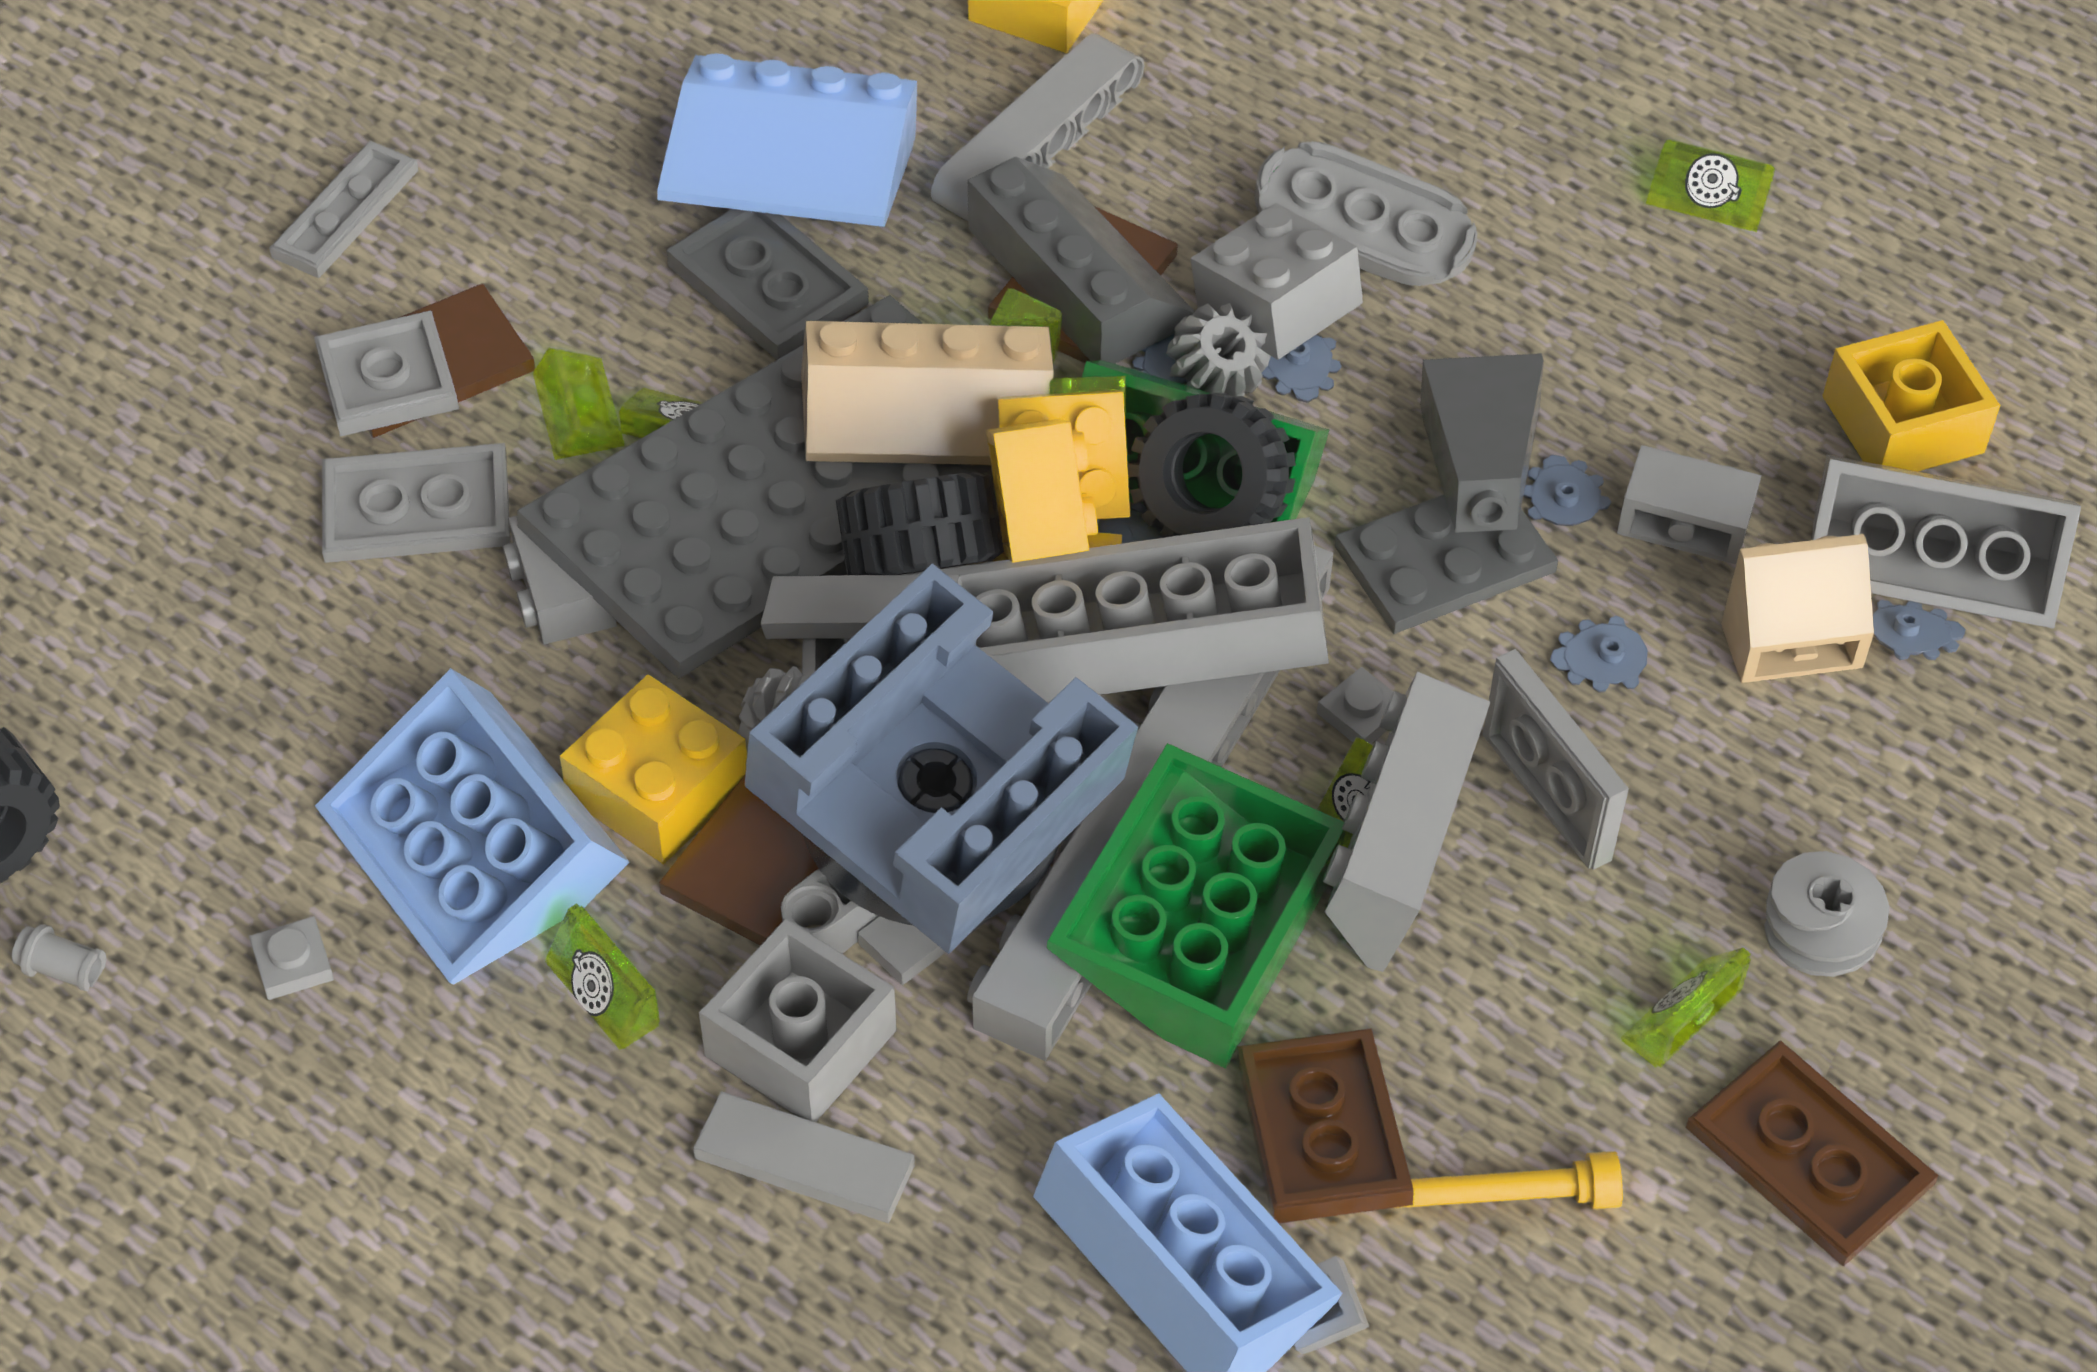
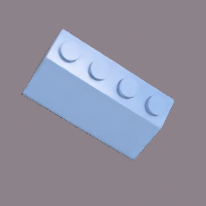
[1033,1093,1342,1372]

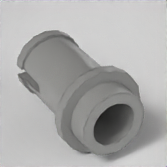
[12,924,106,991]

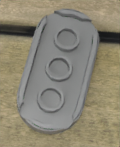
[1254,141,1477,286]

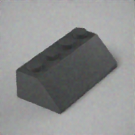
[967,157,1195,364]

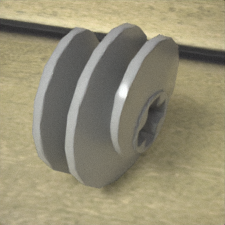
[1764,851,1890,977]

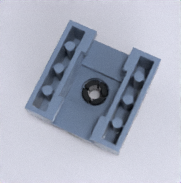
[745,563,1138,954]

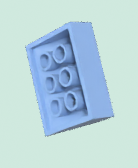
[657,53,917,227]
[315,668,629,985]

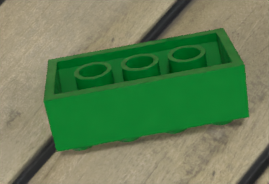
[1078,360,1330,523]

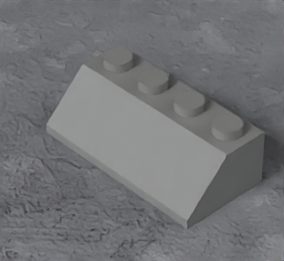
[1811,455,2081,629]
[1323,672,1490,972]

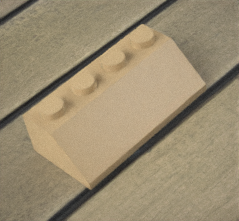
[801,321,1053,465]

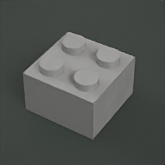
[1190,203,1363,360]
[699,919,897,1122]

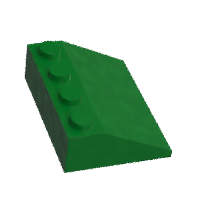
[1047,743,1346,1069]

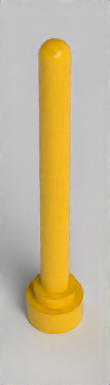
[1390,1151,1623,1209]

